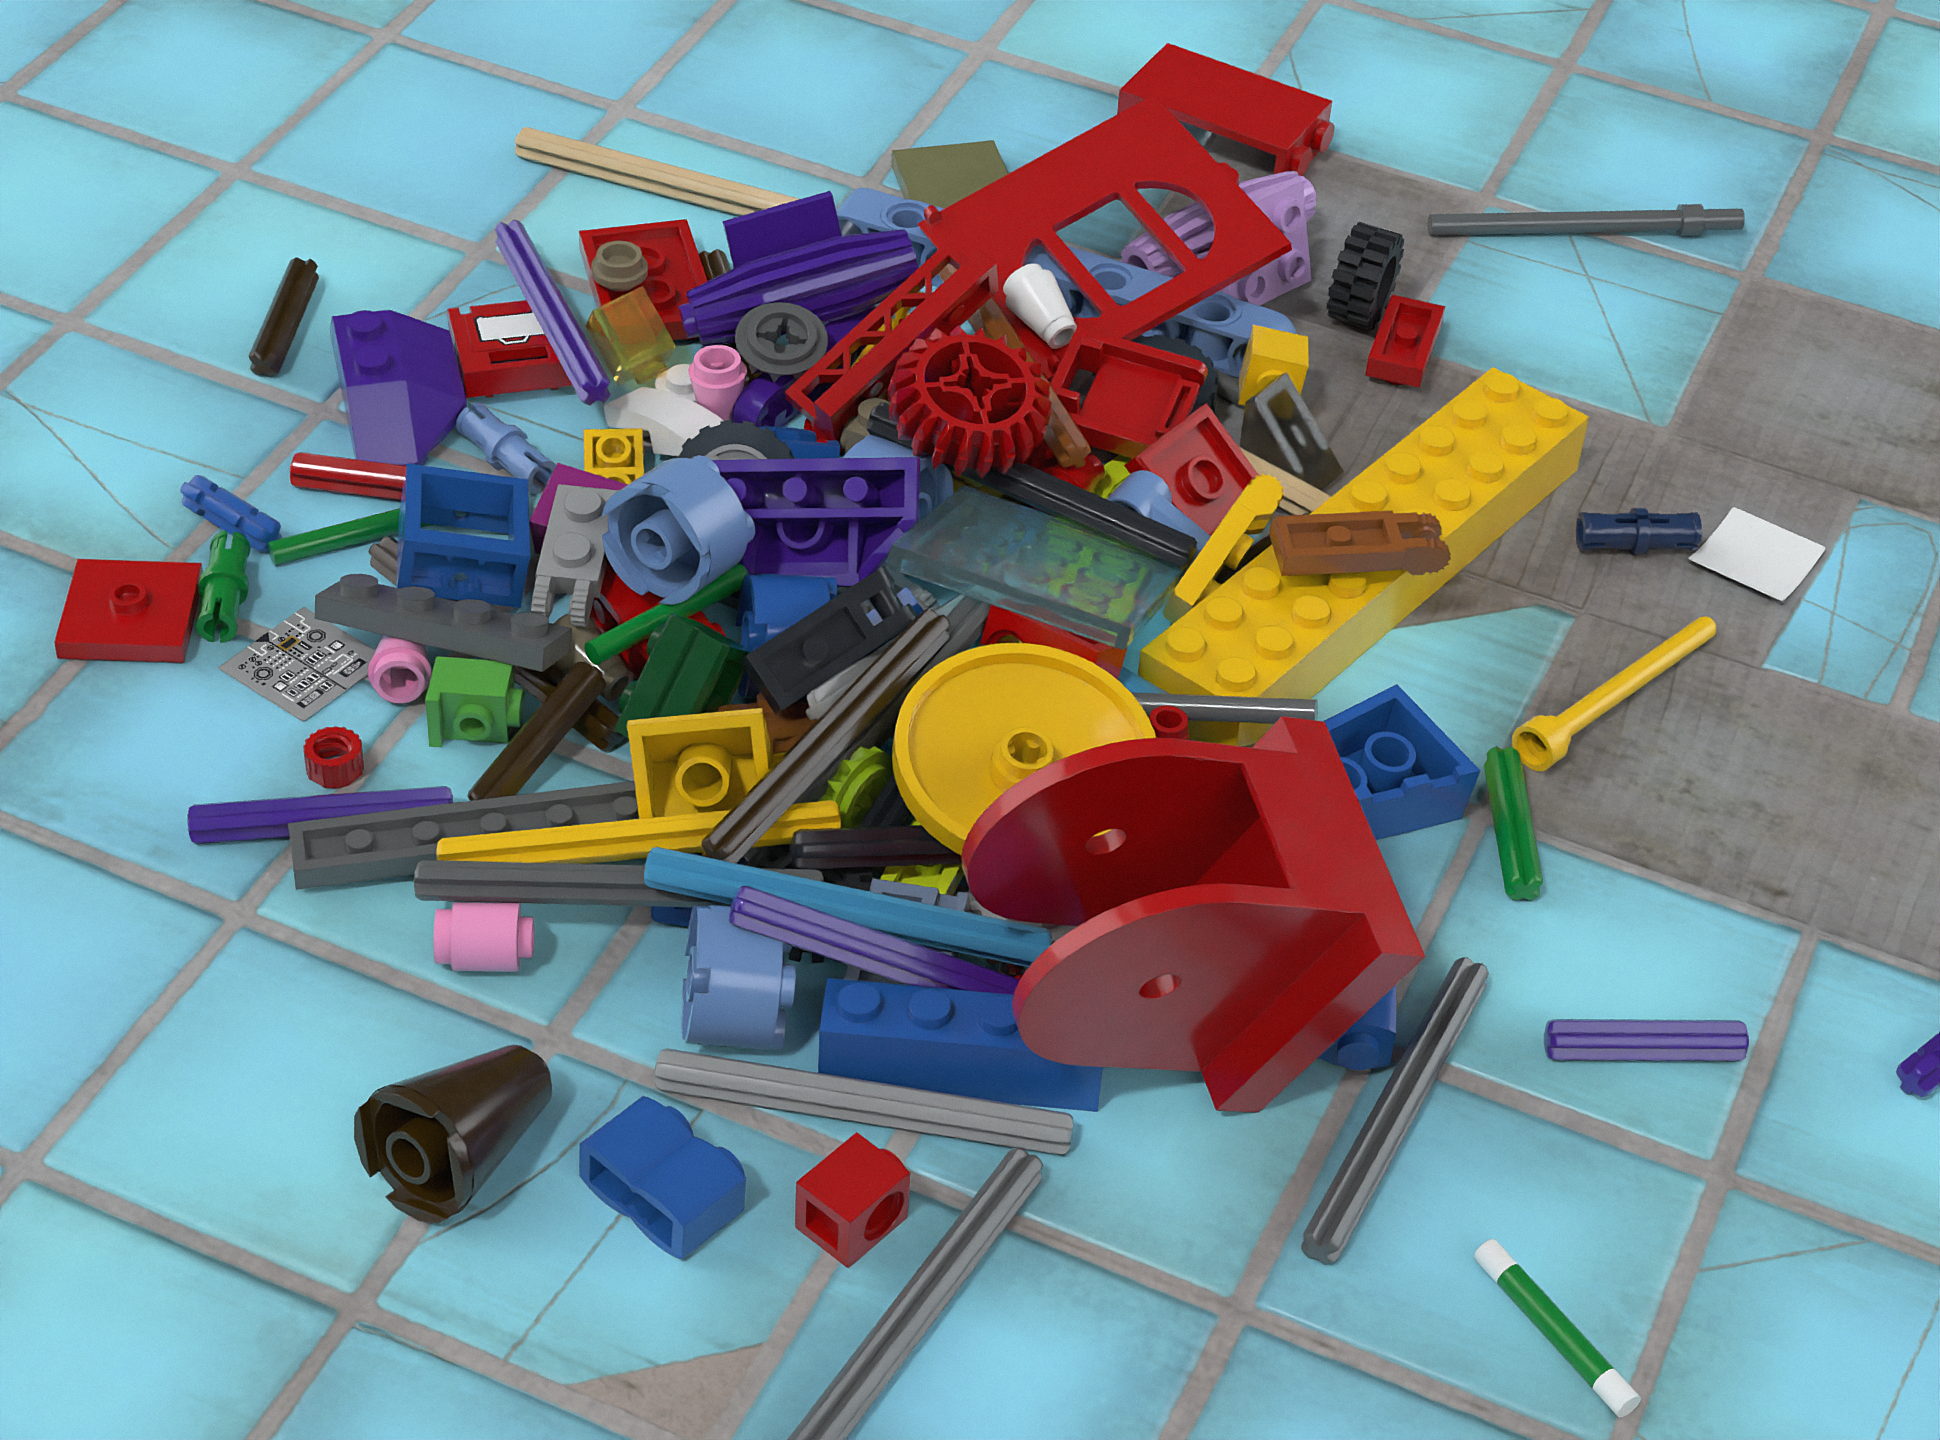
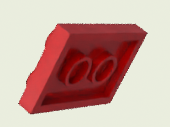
[579,219,707,348]

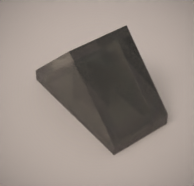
[1239,372,1344,490]

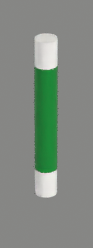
[1474,1239,1641,1418]

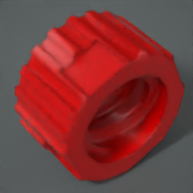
[303,726,364,789]

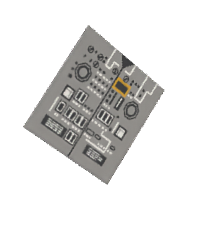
[218,607,376,722]

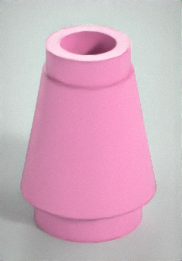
[688,345,747,423]
[368,635,432,703]

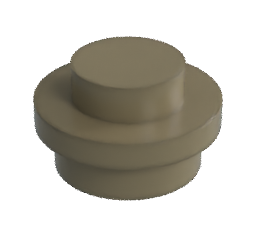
[591,241,648,292]

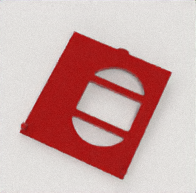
[917,94,1292,383]

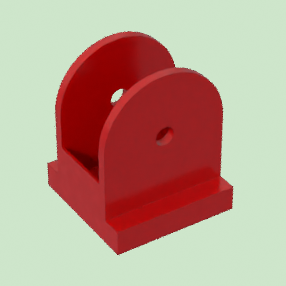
[961,716,1426,1112]

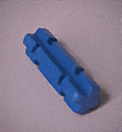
[180,475,282,552]

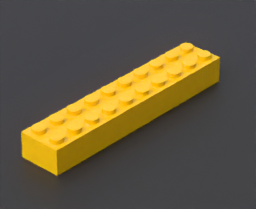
[1138,367,1589,746]

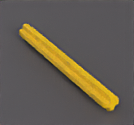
[436,800,841,864]

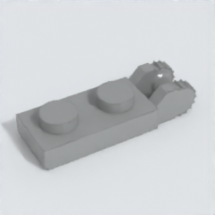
[531,484,619,627]

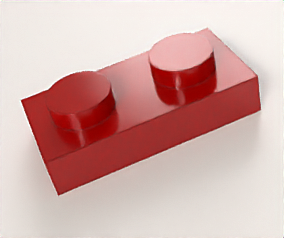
[1365,294,1446,388]

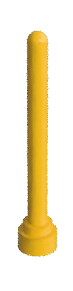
[1512,616,1717,772]

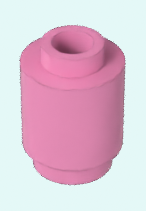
[434,902,535,972]

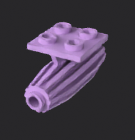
[1120,171,1316,306]

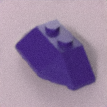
[330,310,467,465]
[712,457,920,587]

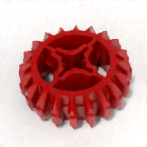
[888,324,1052,479]

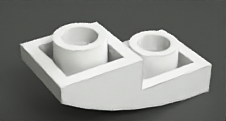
[603,387,724,456]

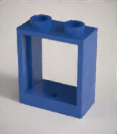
[396,463,530,608]

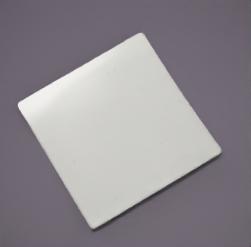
[1689,507,1825,601]

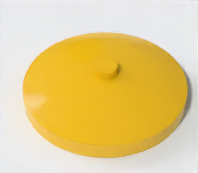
[892,643,1156,855]

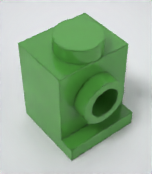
[425,656,525,748]

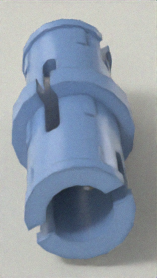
[456,402,556,494]

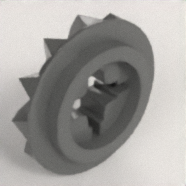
[735,302,828,383]

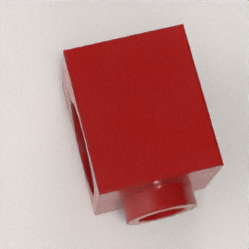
[795,1132,910,1268]

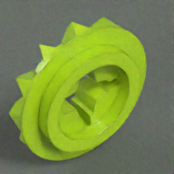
[818,746,894,828]

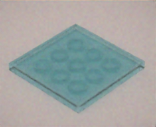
[886,486,1188,650]

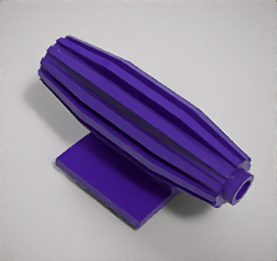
[678,191,919,346]

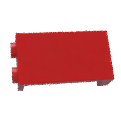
[1117,43,1334,176]

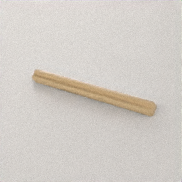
[515,127,799,216]

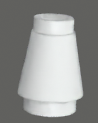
[1003,264,1077,349]

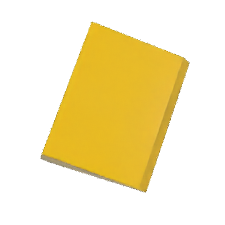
[627,708,773,819]

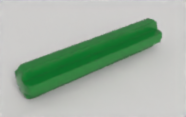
[1484,746,1543,901]

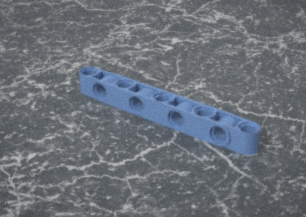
[836,187,1296,378]

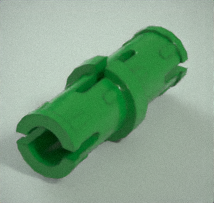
[196,531,251,643]

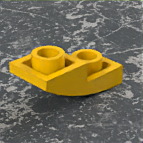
[583,428,644,484]

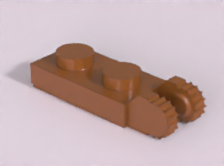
[1269,510,1451,576]

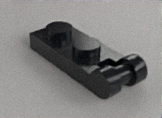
[740,565,918,715]

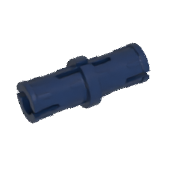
[1576,508,1702,555]

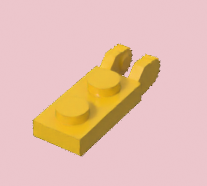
[1162,473,1284,623]

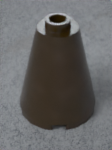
[354,1045,552,1223]

